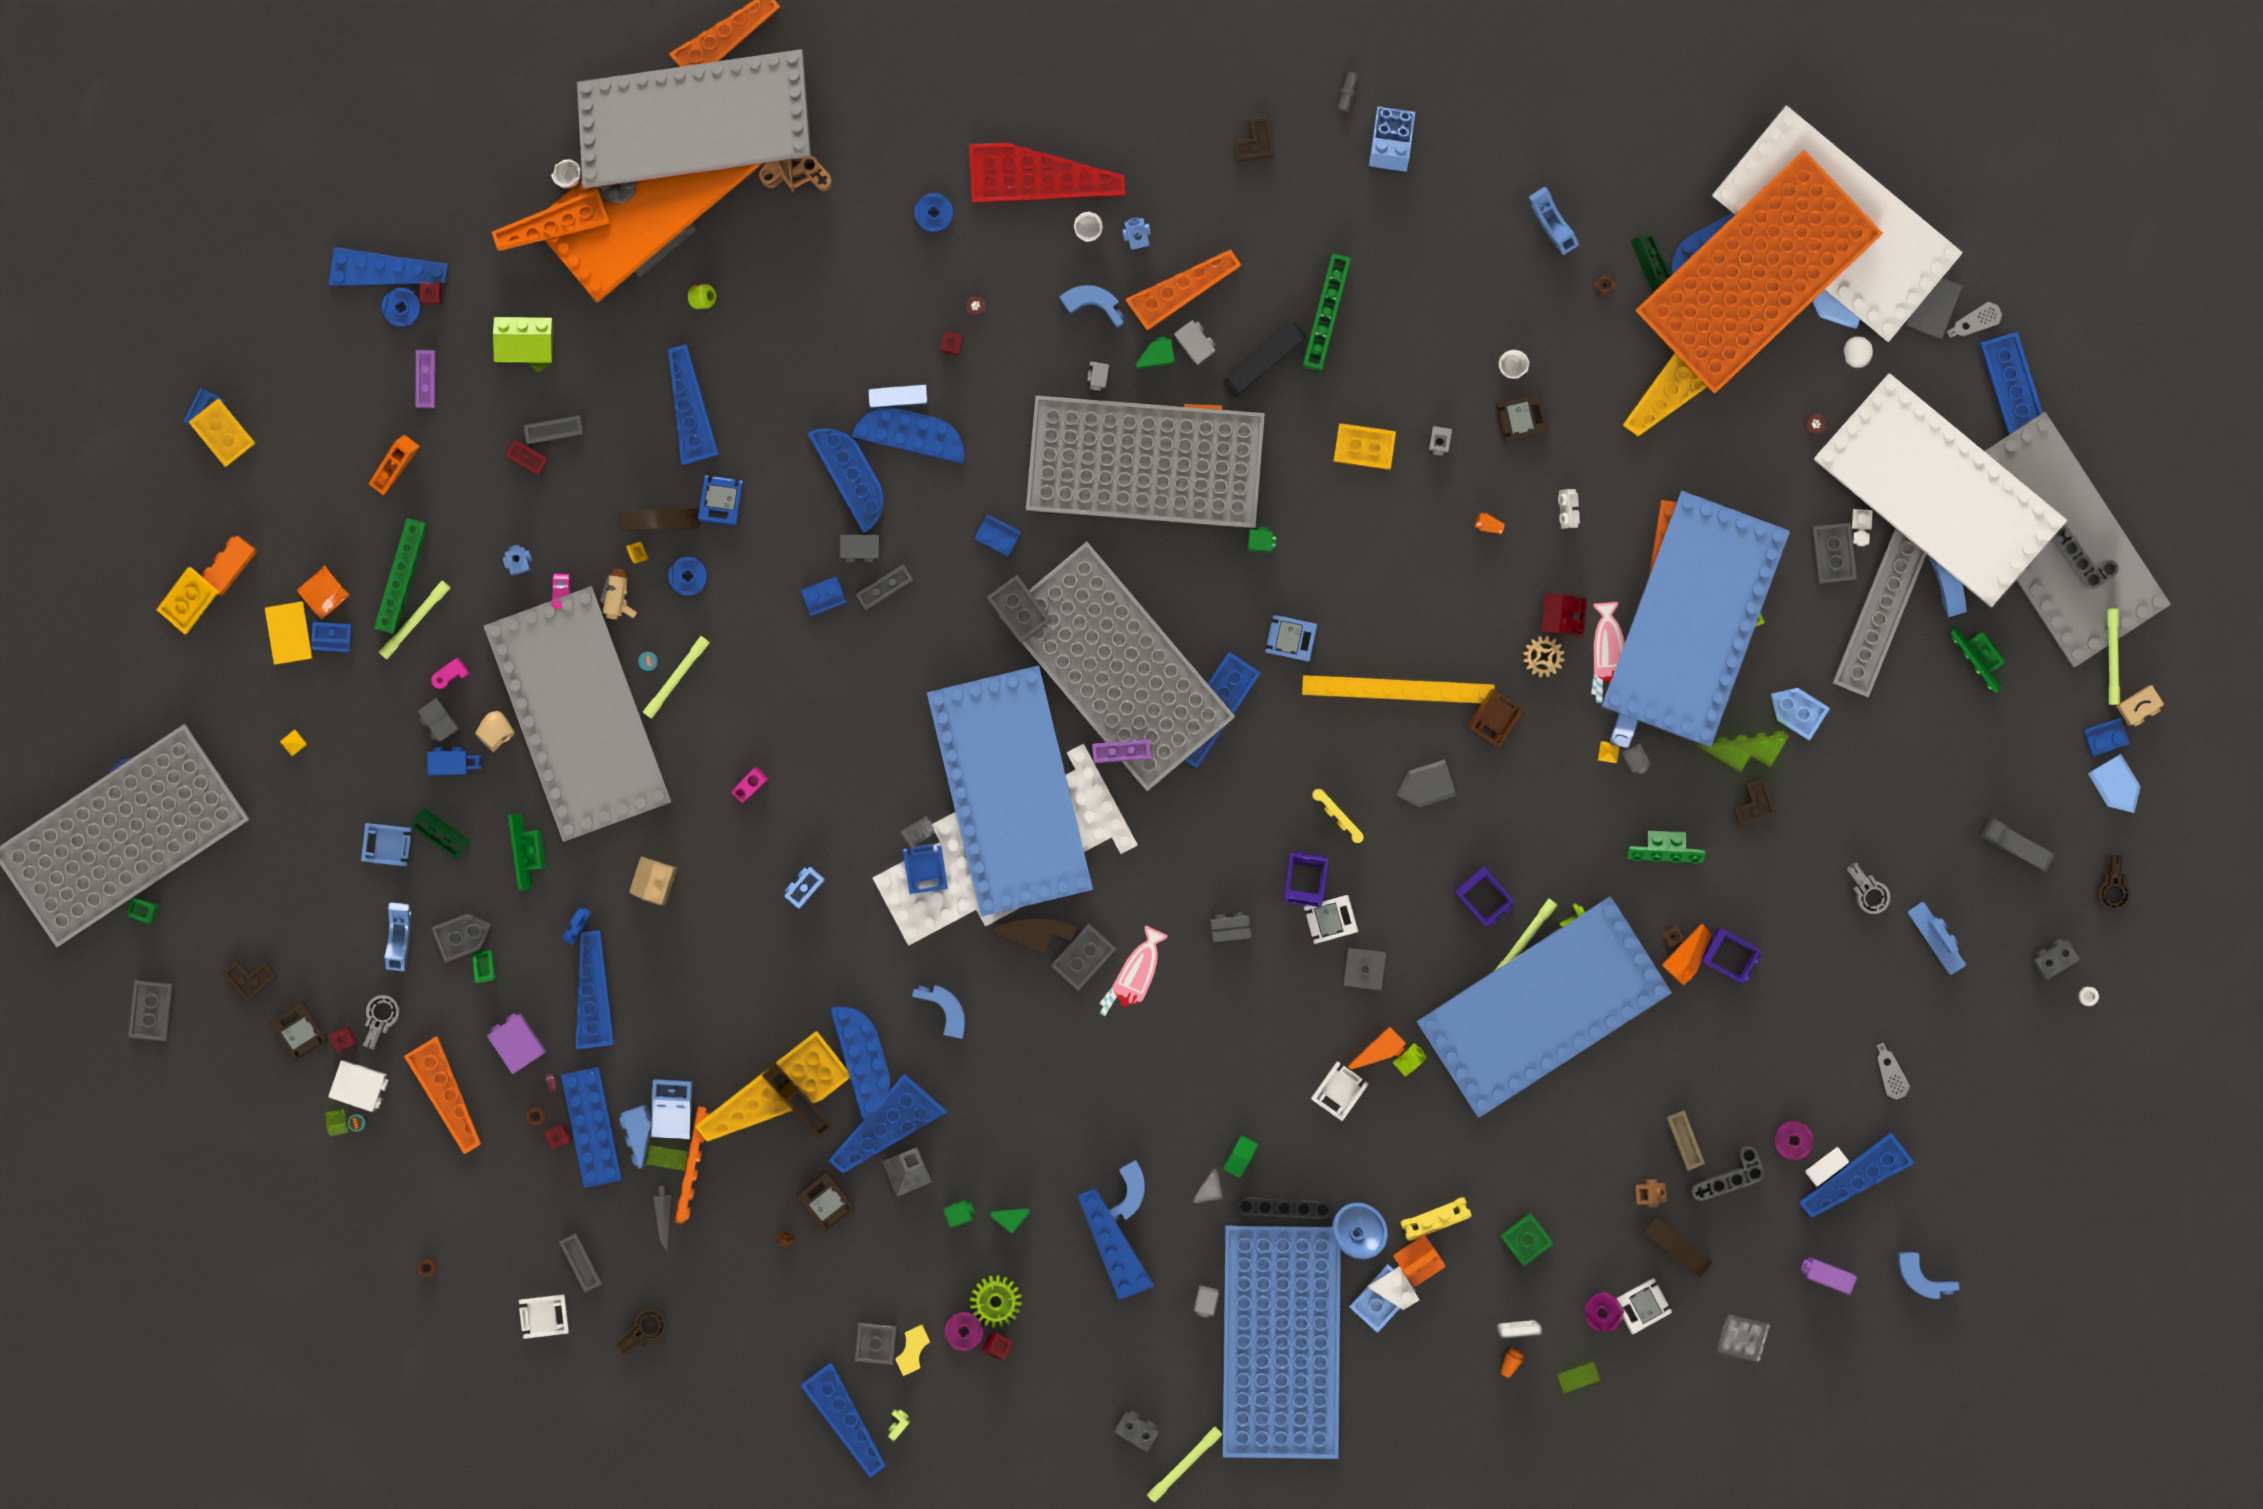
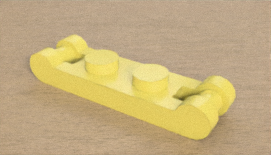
[1312,789,1364,843]
[1401,1197,1472,1241]

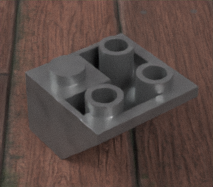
[882,1147,932,1197]

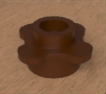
[1593,274,1616,297]
[1662,925,1685,948]
[775,1231,796,1248]

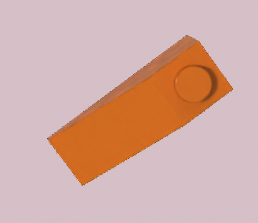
[368,435,420,495]
[1662,924,1712,986]
[1348,1026,1406,1069]

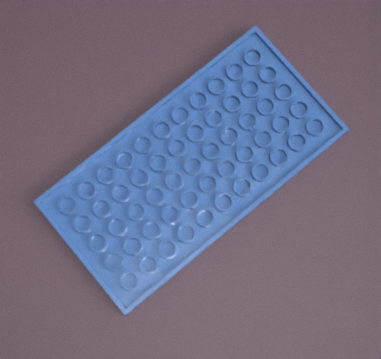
[1601,491,1790,747]
[927,665,1093,917]
[1416,897,1672,1118]
[1223,1225,1341,1459]

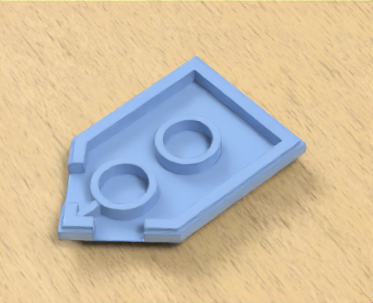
[1812,290,1860,329]
[1771,688,1830,741]
[2088,754,2141,813]

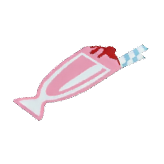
[1591,602,1625,703]
[1100,926,1168,1016]

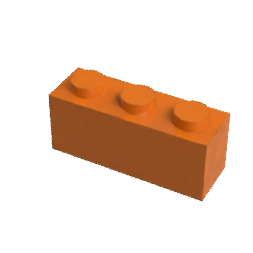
[202,535,258,596]

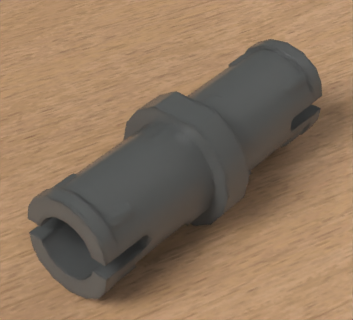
[1338,72,1358,112]

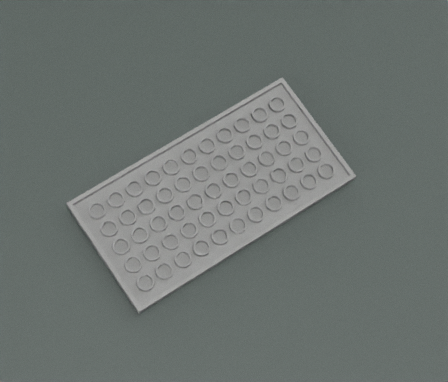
[577,49,811,188]
[1026,396,1265,528]
[1984,412,2171,668]
[999,542,1235,791]
[484,586,672,842]
[0,724,250,948]

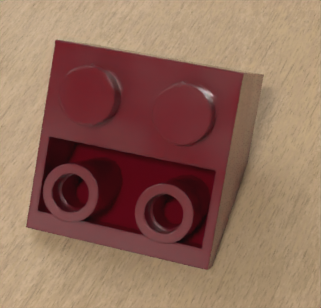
[1541,594,1587,637]

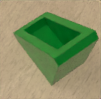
[126,897,161,924]
[473,950,498,983]
[1223,1135,1258,1178]
[991,1208,1030,1234]

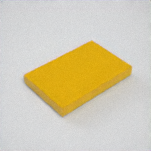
[189,398,255,467]
[1333,423,1396,470]
[156,567,219,634]
[265,601,313,665]

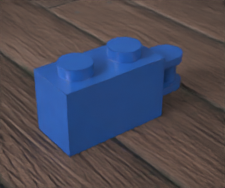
[427,747,483,775]

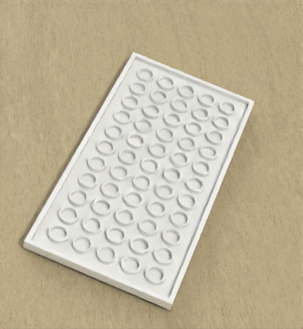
[1712,106,1963,342]
[1814,373,2067,607]

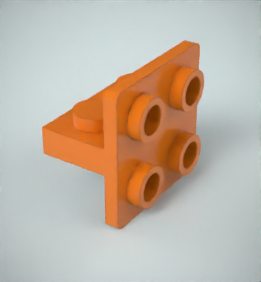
[1393,1236,1445,1287]

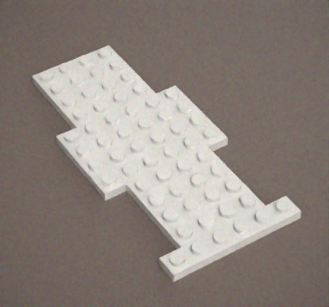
[873,744,1137,946]

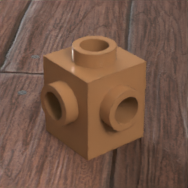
[1635,1179,1666,1207]

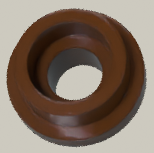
[526,1107,546,1126]
[417,1258,437,1278]

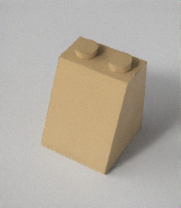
[629,856,677,905]

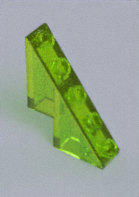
[1695,731,1789,772]

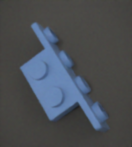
[1908,902,1966,975]

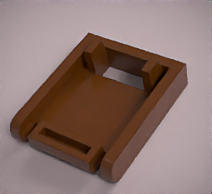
[1467,689,1523,748]

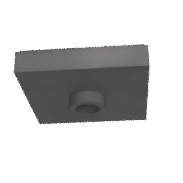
[1343,947,1386,991]
[854,1322,897,1365]

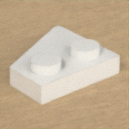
[1368,1266,1419,1310]

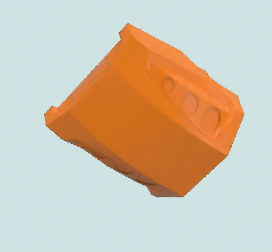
[297,565,350,620]

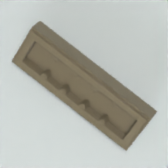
[1666,1110,1705,1171]

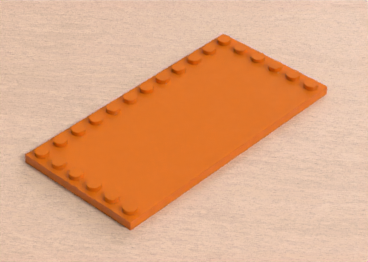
[1635,150,1883,394]
[545,163,762,303]

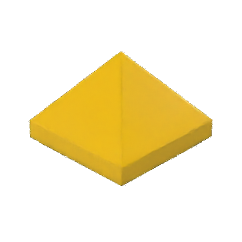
[626,541,648,564]
[280,730,307,756]
[1598,741,1619,763]

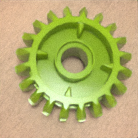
[970,1275,1022,1327]

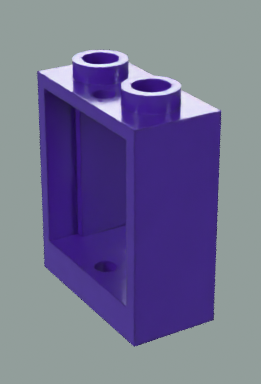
[1283,852,1328,908]
[1454,866,1514,927]
[1701,928,1761,984]

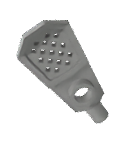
[1947,302,2002,338]
[1877,1043,1910,1100]

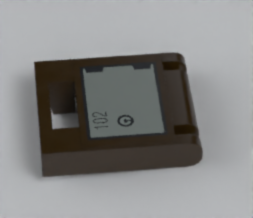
[1496,394,1549,442]
[270,1001,328,1061]
[796,1171,855,1231]

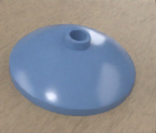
[1333,1203,1388,1259]

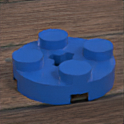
[915,193,953,232]
[382,288,421,327]
[668,557,707,596]
[562,906,591,945]

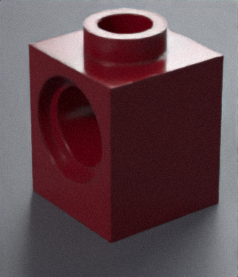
[420,283,442,305]
[940,331,964,356]
[329,1026,358,1053]
[544,1123,572,1150]
[981,1333,1013,1360]

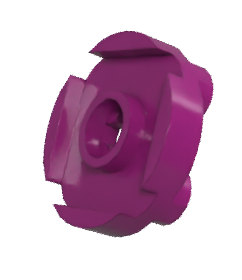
[1774,1121,1813,1160]
[1585,1292,1624,1332]
[945,1312,983,1351]

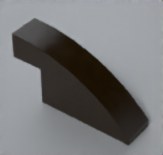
[618,509,700,532]
[992,918,1078,955]
[761,1063,833,1140]
[1643,1216,1712,1278]

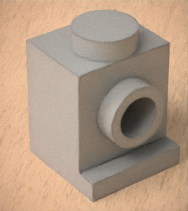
[1087,361,1109,391]
[1429,426,1452,456]

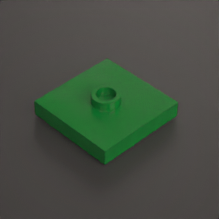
[1500,1213,1554,1267]

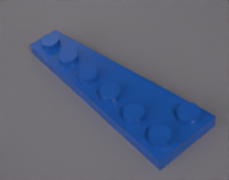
[328,248,449,286]
[668,344,719,465]
[576,930,614,1049]
[1799,1132,1914,1218]
[1078,1188,1154,1300]
[800,1362,886,1477]

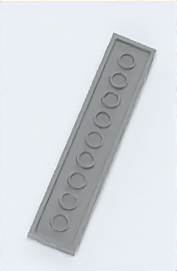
[1832,528,1926,698]

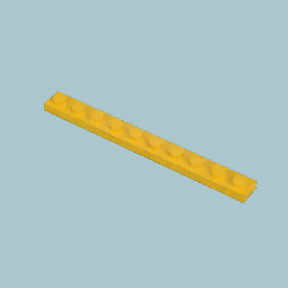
[1302,675,1495,703]

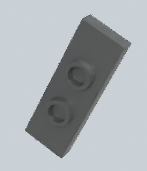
[523,415,584,445]
[559,1232,602,1293]

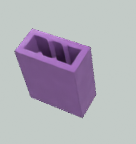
[487,1013,546,1074]
[1801,1257,1857,1295]

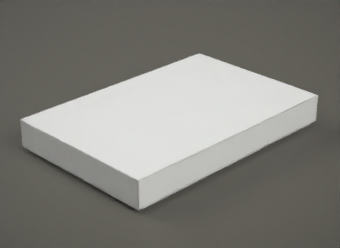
[1497,1320,1541,1337]

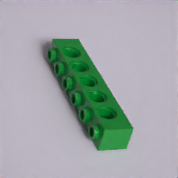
[1303,253,1351,371]
[374,518,428,634]

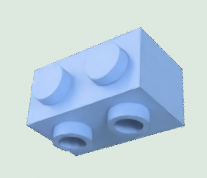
[784,867,825,909]

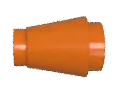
[1475,513,1505,534]
[1500,1348,1524,1378]

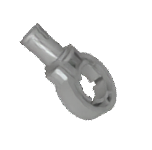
[1847,863,1890,914]
[363,995,400,1050]

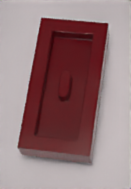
[505,439,548,475]

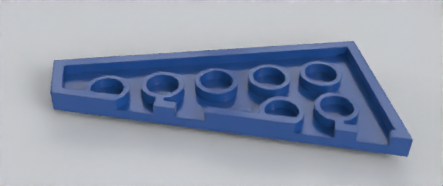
[829,1074,948,1173]

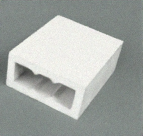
[329,1060,389,1112]

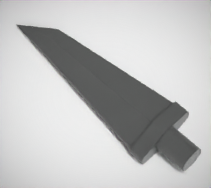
[652,1185,672,1251]

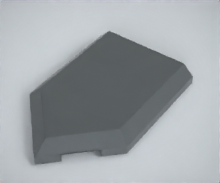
[1396,759,1456,807]
[431,913,492,963]

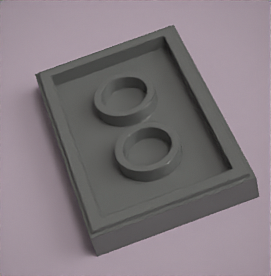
[1905,278,1963,339]
[1812,523,1857,584]
[986,575,1051,644]
[1050,923,1117,991]
[128,980,174,1041]

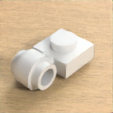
[1851,509,1873,546]

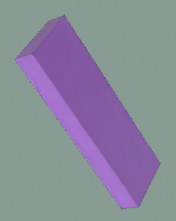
[415,350,436,408]
[1092,739,1151,763]

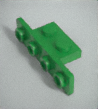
[1950,626,2006,693]
[508,813,546,891]
[1627,831,1706,864]

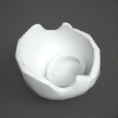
[551,160,582,189]
[1074,212,1103,242]
[1844,337,1873,368]
[1498,350,1529,379]

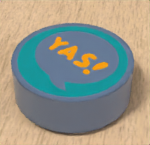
[638,652,658,671]

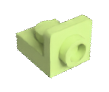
[888,1409,910,1441]

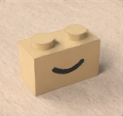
[2116,685,2164,726]

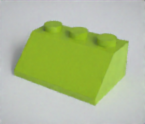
[493,317,554,363]

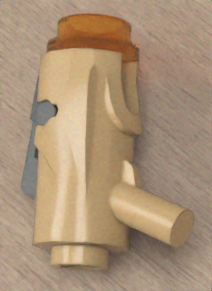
[600,568,637,620]

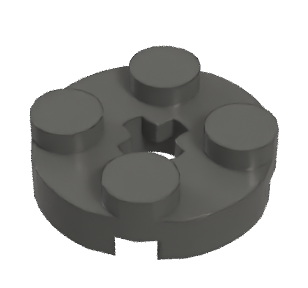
[599,181,637,204]

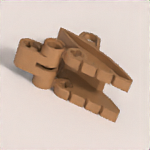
[759,156,832,192]

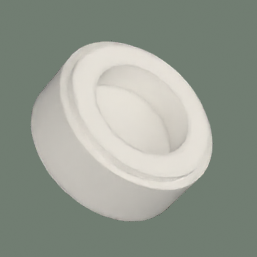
[2078,987,2099,1006]

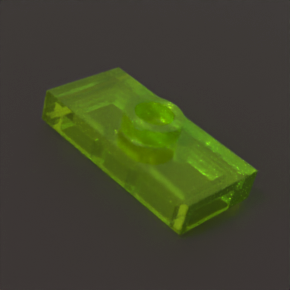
[646,1145,688,1171]
[1557,1362,1600,1393]

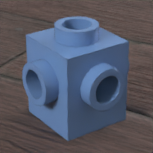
[1122,218,1151,250]
[503,545,532,575]

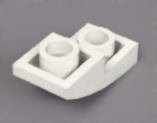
[1805,1147,1849,1187]

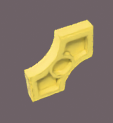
[895,1325,930,1376]

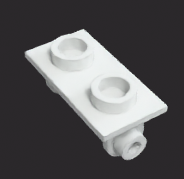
[1558,489,1580,529]

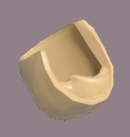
[475,711,515,752]

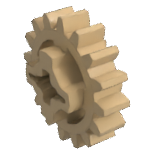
[1523,636,1565,678]

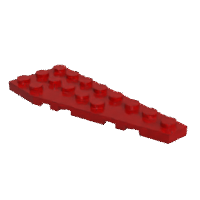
[969,143,1125,203]

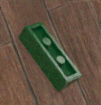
[1631,232,1671,293]
[411,808,470,860]

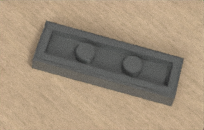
[855,564,914,611]

